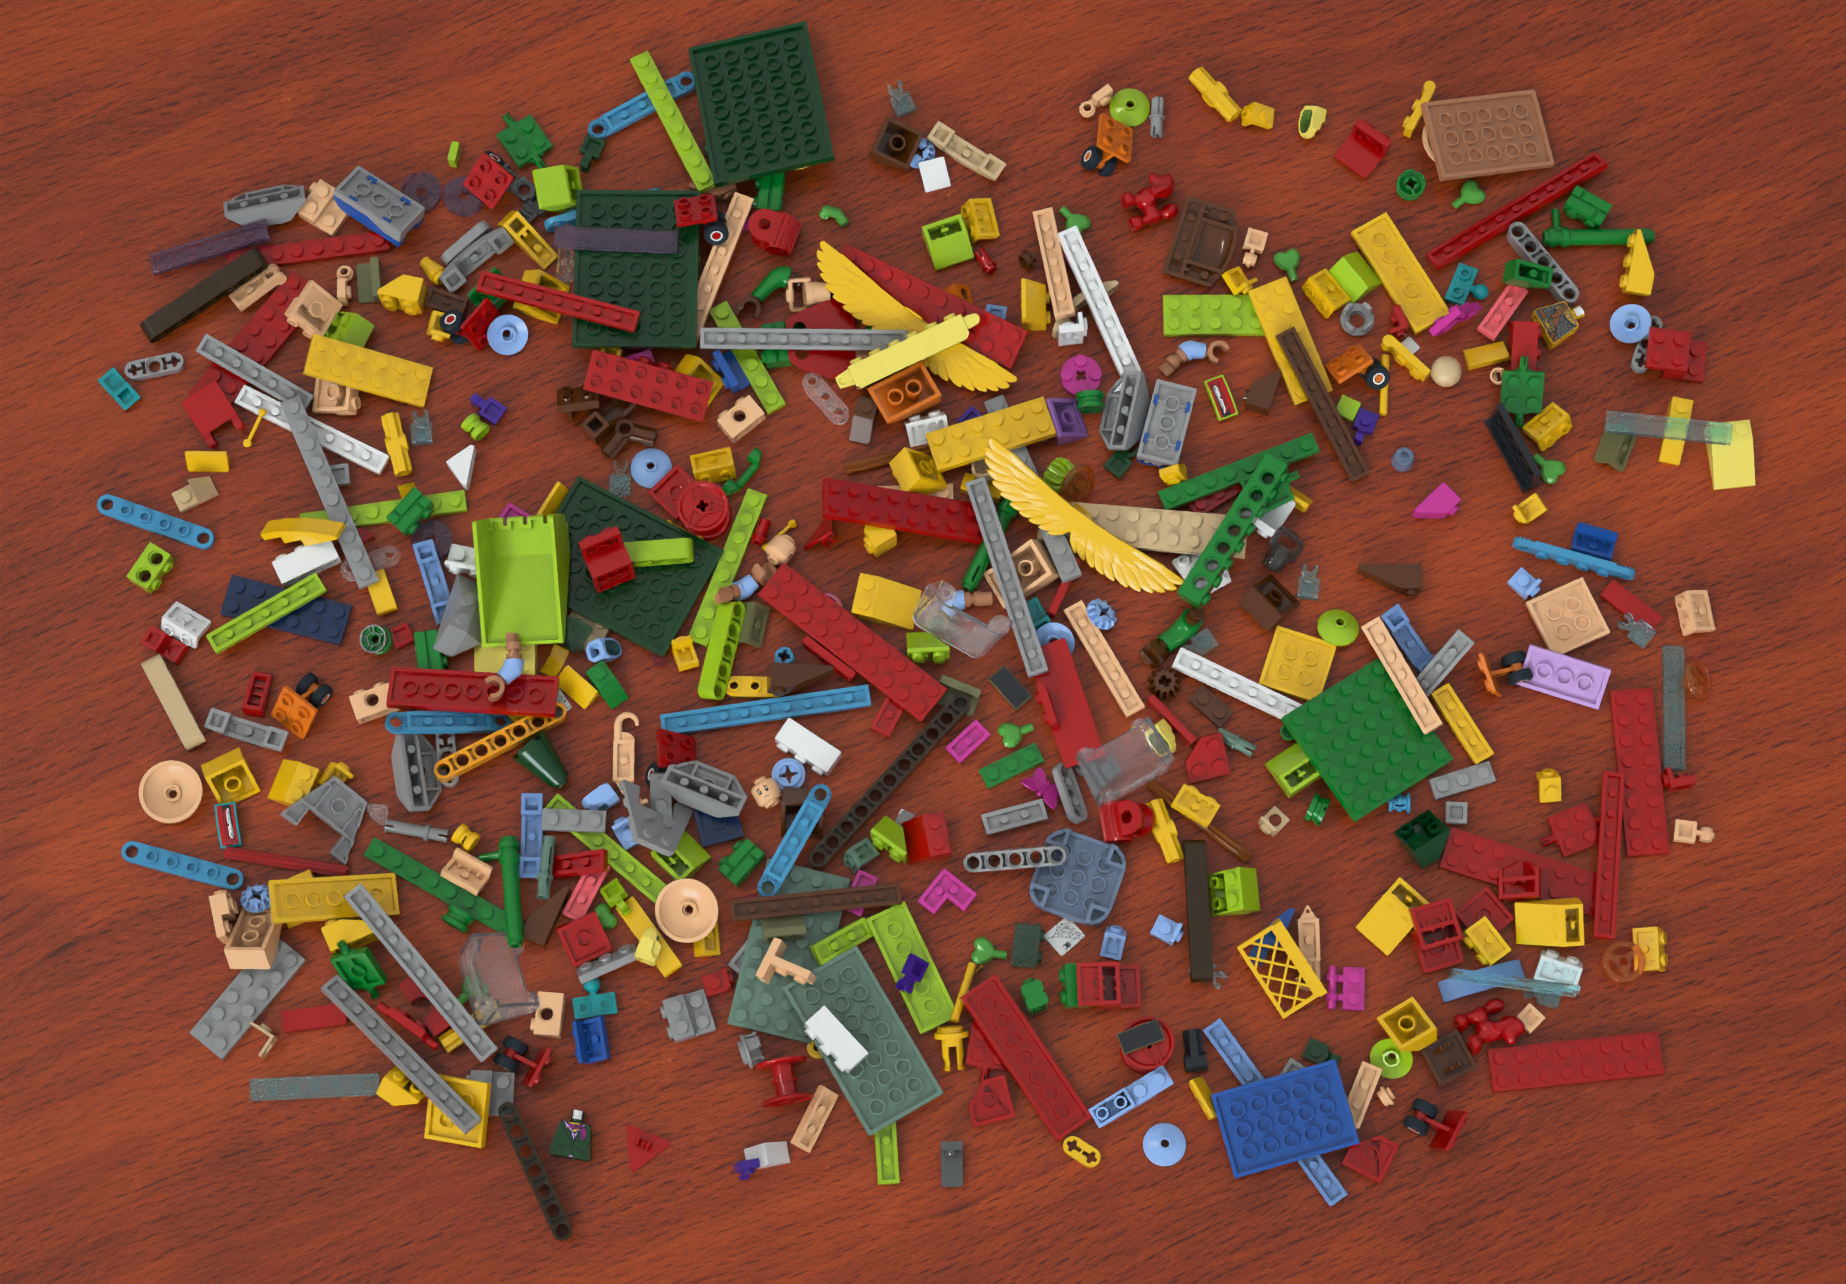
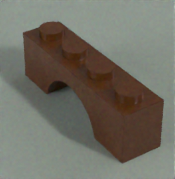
[580,398,640,445]

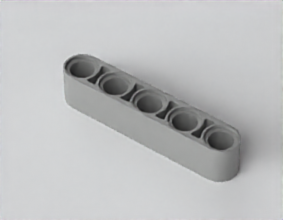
[1506,222,1579,308]
[963,844,1069,872]

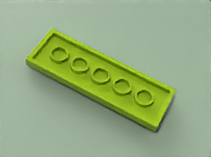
[1163,295,1265,337]
[866,901,954,1035]

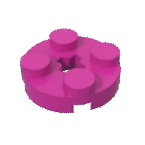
[1060,354,1102,397]

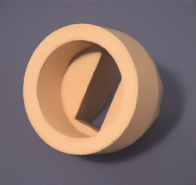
[1490,367,1504,385]

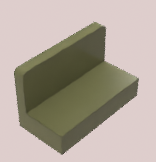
[356,257,383,304]
[1593,424,1637,472]
[738,601,770,648]
[937,675,982,717]
[761,915,807,943]

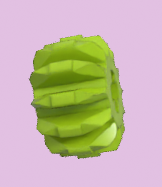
[1042,457,1076,493]

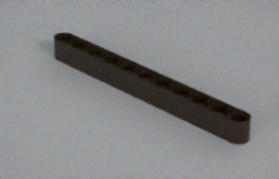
[809,693,970,870]

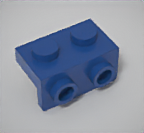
[711,350,750,395]
[1570,522,1618,561]
[572,1016,611,1064]

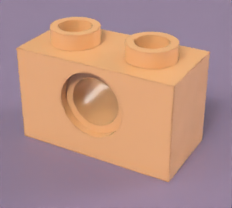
[717,395,765,444]
[349,682,399,724]
[530,991,566,1039]

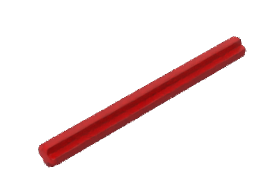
[224,846,349,876]

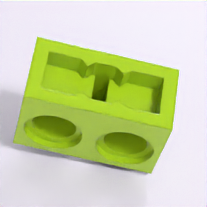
[127,542,174,594]

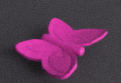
[1021,768,1060,809]

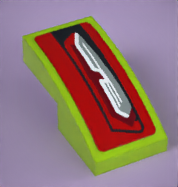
[1203,374,1239,421]

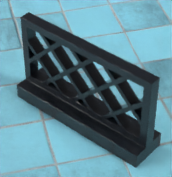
[1484,403,1542,494]

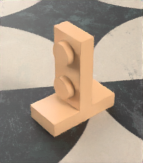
[756,937,817,985]

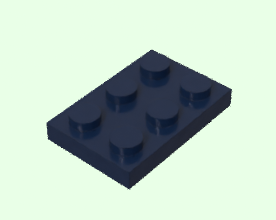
[693,808,744,848]

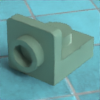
[842,838,879,874]

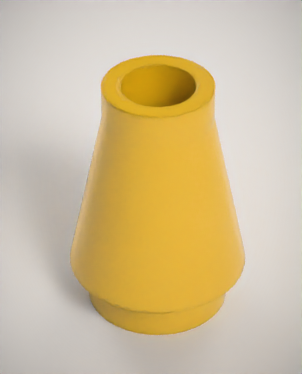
[419,256,445,286]

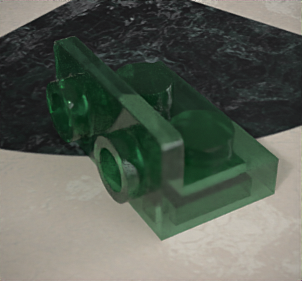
[554,614,593,653]
[1011,923,1045,969]

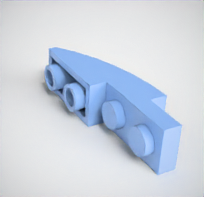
[1088,1065,1175,1128]

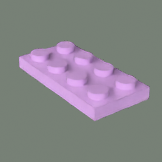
[1517,644,1611,710]

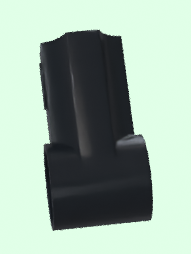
[1182,1029,1207,1073]

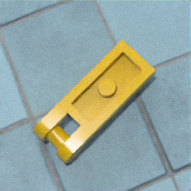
[1402,81,1436,138]
[1381,335,1431,382]

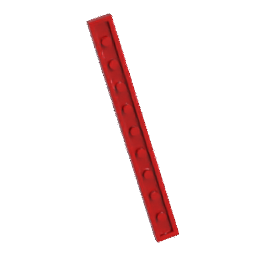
[1425,151,1608,270]

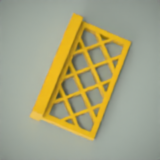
[1237,918,1327,1019]

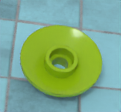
[1109,88,1150,127]
[1317,609,1359,646]
[1370,1038,1413,1079]

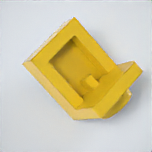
[1241,102,1274,129]
[1221,266,1258,296]
[426,310,451,342]
[1159,464,1188,487]
[1512,493,1548,524]
[671,635,699,672]
[317,762,354,785]
[1536,768,1562,803]

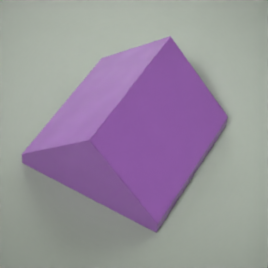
[1046,398,1088,446]

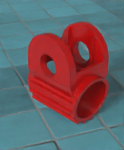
[748,209,802,256]
[1098,799,1155,843]

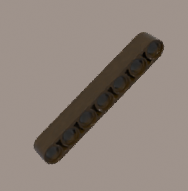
[140,247,269,343]
[1183,839,1213,983]
[498,1102,572,1241]

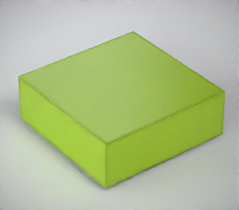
[447,141,462,168]
[1336,395,1361,423]

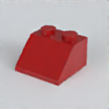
[902,811,951,865]

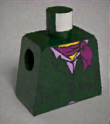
[549,1110,592,1162]

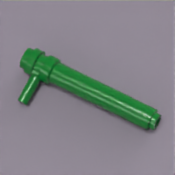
[1542,209,1655,248]
[961,496,1018,593]
[478,836,524,948]

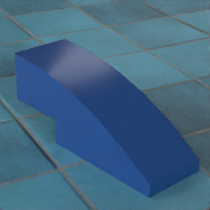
[1248,907,1295,967]

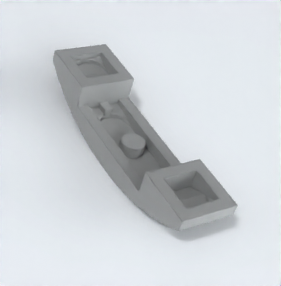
[439,226,515,293]
[204,708,289,752]

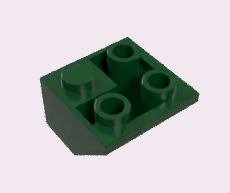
[1394,809,1450,869]

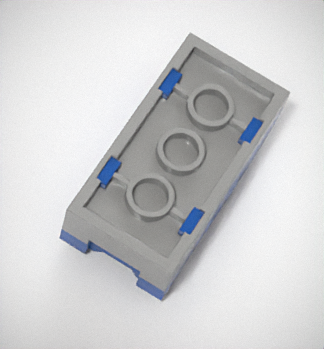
[334,165,425,247]
[1136,379,1197,469]

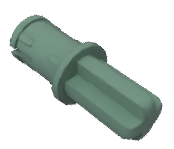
[1217,728,1257,758]

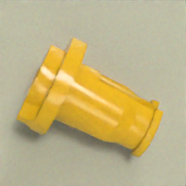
[934,1025,969,1071]

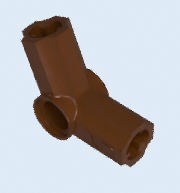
[599,419,658,461]

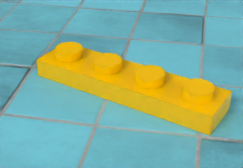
[1430,683,1494,765]

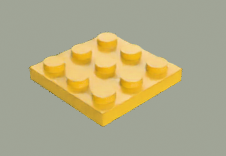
[1258,625,1337,701]
[424,1074,492,1148]

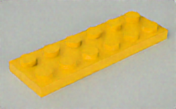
[1351,212,1449,335]
[1247,277,1333,406]
[303,334,433,408]
[925,396,1057,473]
[268,873,400,924]

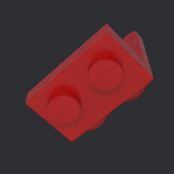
[1334,118,1392,179]

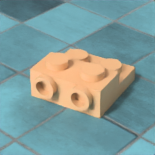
[298,179,349,237]
[284,280,343,339]
[312,378,361,416]
[209,890,239,944]

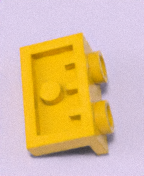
[961,198,1000,244]
[1301,268,1351,319]
[1522,402,1572,452]
[690,447,737,483]
[1170,784,1221,828]
[1463,916,1511,967]
[1632,927,1668,972]

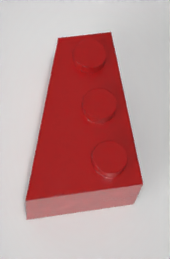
[1508,321,1542,371]

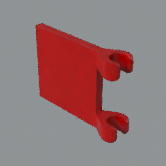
[181,380,246,449]

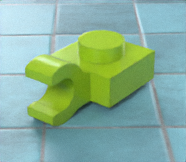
[599,878,631,916]

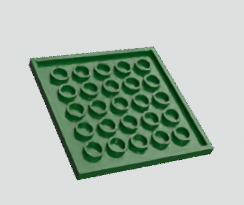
[1281,658,1453,823]

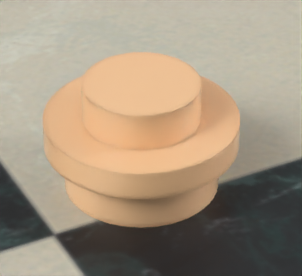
[1377,1086,1396,1107]

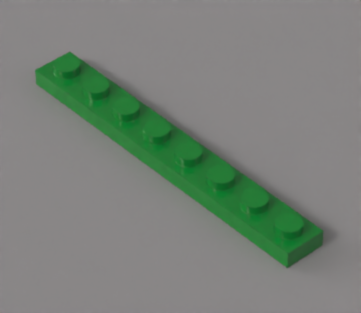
[1158,432,1320,510]
[364,837,506,937]

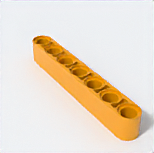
[434,702,566,782]

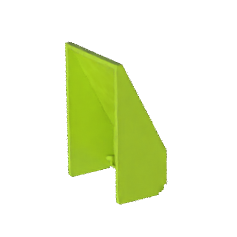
[472,514,570,647]

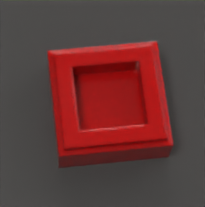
[390,622,415,650]

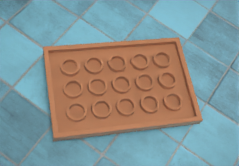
[1421,89,1555,181]

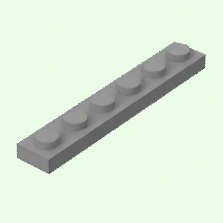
[196,334,314,410]

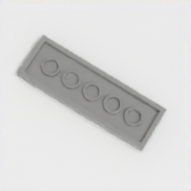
[189,938,306,1060]

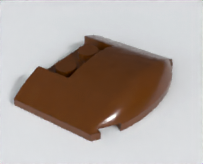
[1162,195,1238,287]

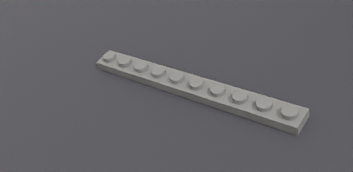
[700,328,907,351]
[984,394,1082,584]
[280,395,379,590]
[965,476,1049,678]
[344,883,498,1063]
[321,974,481,1135]

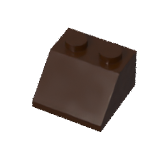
[868,116,924,170]
[1239,574,1301,632]
[781,787,826,839]

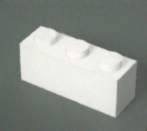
[272,541,342,588]
[775,718,842,777]
[804,1006,868,1073]

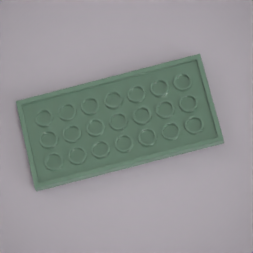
[727,858,850,1044]
[782,945,944,1137]

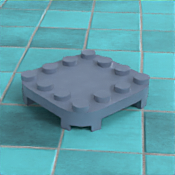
[1029,828,1126,927]

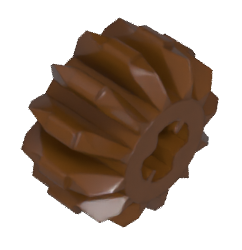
[1147,666,1182,701]

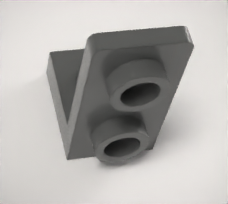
[941,1141,963,1187]

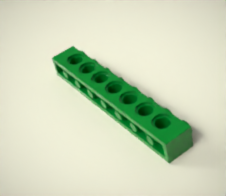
[1177,453,1290,610]

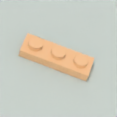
[1348,1061,1383,1130]
[790,1085,839,1153]

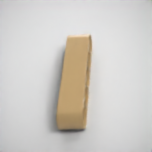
[141,653,206,751]

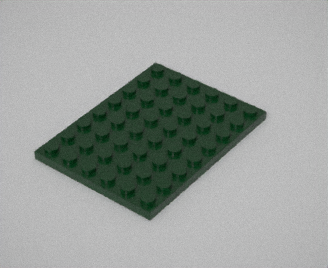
[688,21,835,188]
[572,190,700,349]
[556,476,724,659]

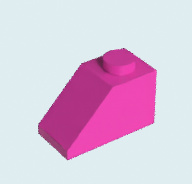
[1412,482,1461,519]

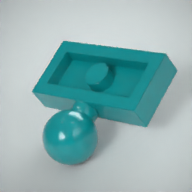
[1444,263,1489,306]
[572,978,618,1020]

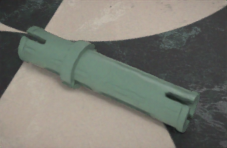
[536,835,556,900]

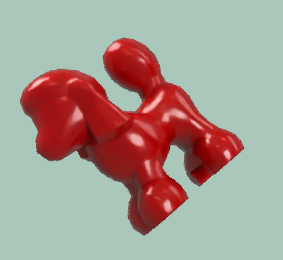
[1119,173,1179,232]
[1453,998,1525,1055]

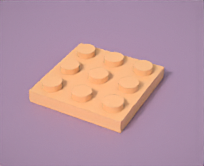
[1525,577,1611,654]

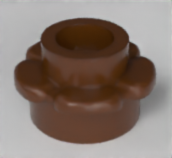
[1018,250,1036,269]

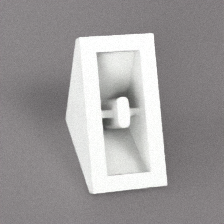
[446,445,477,491]
[744,1141,790,1169]

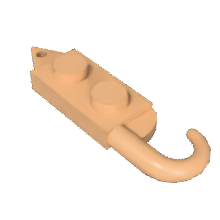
[613,712,639,795]
[1295,905,1321,992]

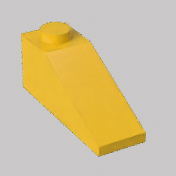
[497,210,558,270]
[1658,396,1693,466]

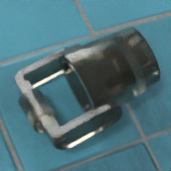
[1262,527,1305,575]

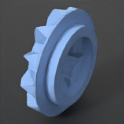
[910,138,935,168]
[1087,598,1117,630]
[772,758,805,791]
[240,883,270,913]

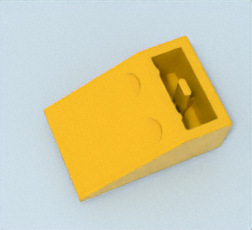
[1619,229,1655,297]
[1355,877,1429,956]
[1514,898,1584,947]

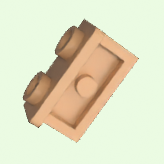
[440,848,493,896]

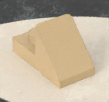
[171,476,219,513]

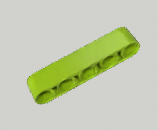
[623,538,694,567]
[698,601,745,700]

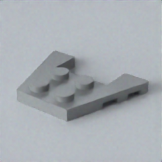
[280,776,368,865]
[619,780,693,857]

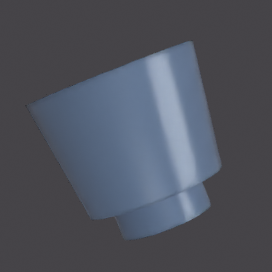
[1391,447,1414,472]

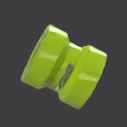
[461,413,490,442]

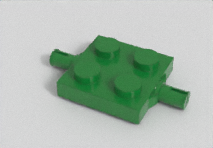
[496,113,553,169]
[1499,356,1545,427]
[1233,470,1301,514]
[330,940,388,999]

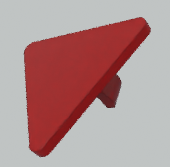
[803,518,839,550]
[626,1125,670,1172]

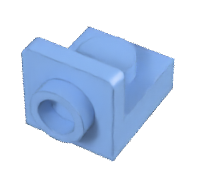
[1507,567,1542,600]
[612,816,638,851]
[1150,914,1184,946]
[1100,925,1127,960]

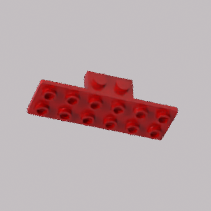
[583,349,713,422]
[1034,638,1105,769]

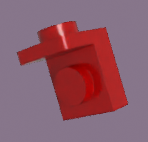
[1388,304,1409,339]
[1661,767,1696,792]
[701,967,734,998]

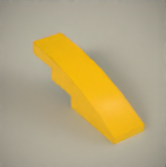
[260,518,346,546]
[616,896,682,978]

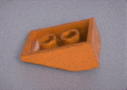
[867,361,942,424]

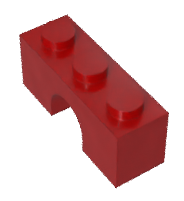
[398,977,452,1039]

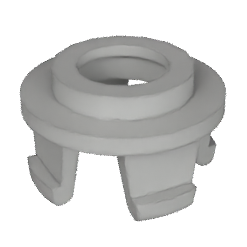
[1340,302,1374,336]
[737,1031,766,1069]

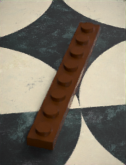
[1275,327,1370,483]
[729,883,902,922]

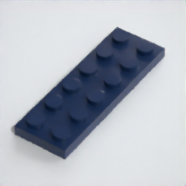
[220,575,353,646]

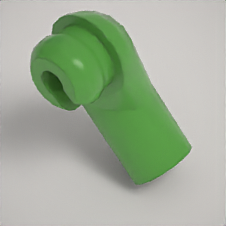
[819,205,849,227]

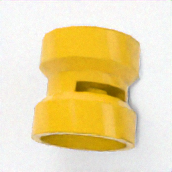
[451,823,481,853]

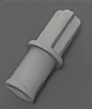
[1149,96,1165,138]

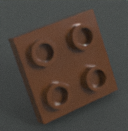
[557,384,600,423]
[1420,1029,1478,1087]

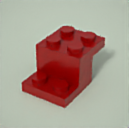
[1645,327,1707,384]
[578,526,636,594]
[1409,897,1465,974]
[1076,961,1141,1010]

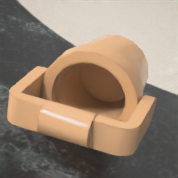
[786,277,830,312]

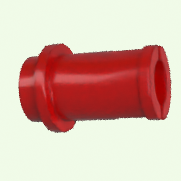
[974,248,997,275]
[751,518,771,546]

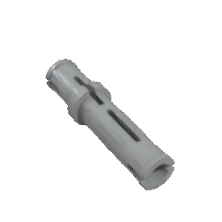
[384,818,450,843]

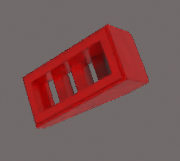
[242,671,273,718]

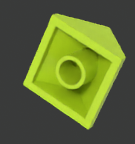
[1329,251,1382,304]

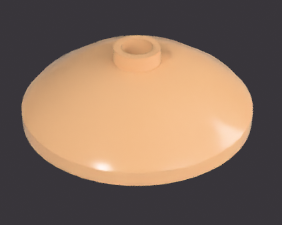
[139,760,203,823]
[655,878,719,943]

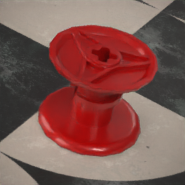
[677,481,732,541]
[1119,1016,1175,1075]
[755,1055,814,1107]

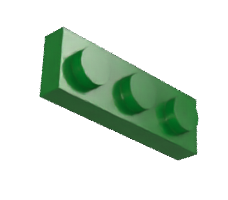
[978,742,1044,790]

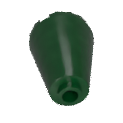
[512,730,569,789]

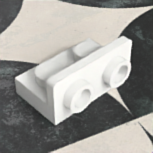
[1058,312,1088,346]
[904,410,948,447]
[444,544,477,578]
[161,601,211,649]
[1534,949,1583,992]

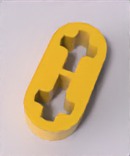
[1063,1136,1101,1168]

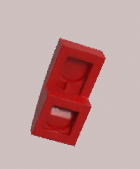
[140,625,189,665]

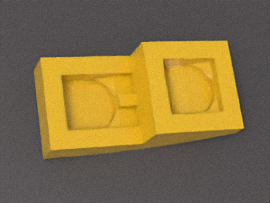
[368,569,398,616]

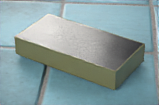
[988,666,1032,711]
[1116,1019,1165,1055]

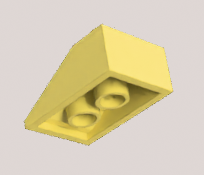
[1704,419,1755,490]
[474,640,538,675]

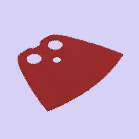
[786,299,856,380]

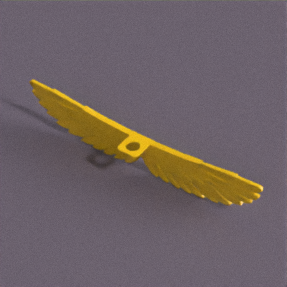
[817,241,1017,392]
[985,437,1184,593]

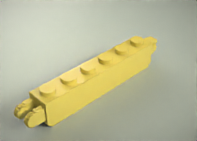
[835,313,980,389]

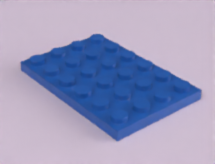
[1211,1059,1360,1178]

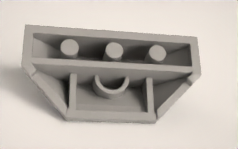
[223,184,306,229]
[1099,371,1150,450]
[433,574,482,657]
[391,734,442,812]
[660,760,747,818]

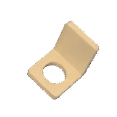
[1258,806,1289,837]
[249,1021,278,1059]

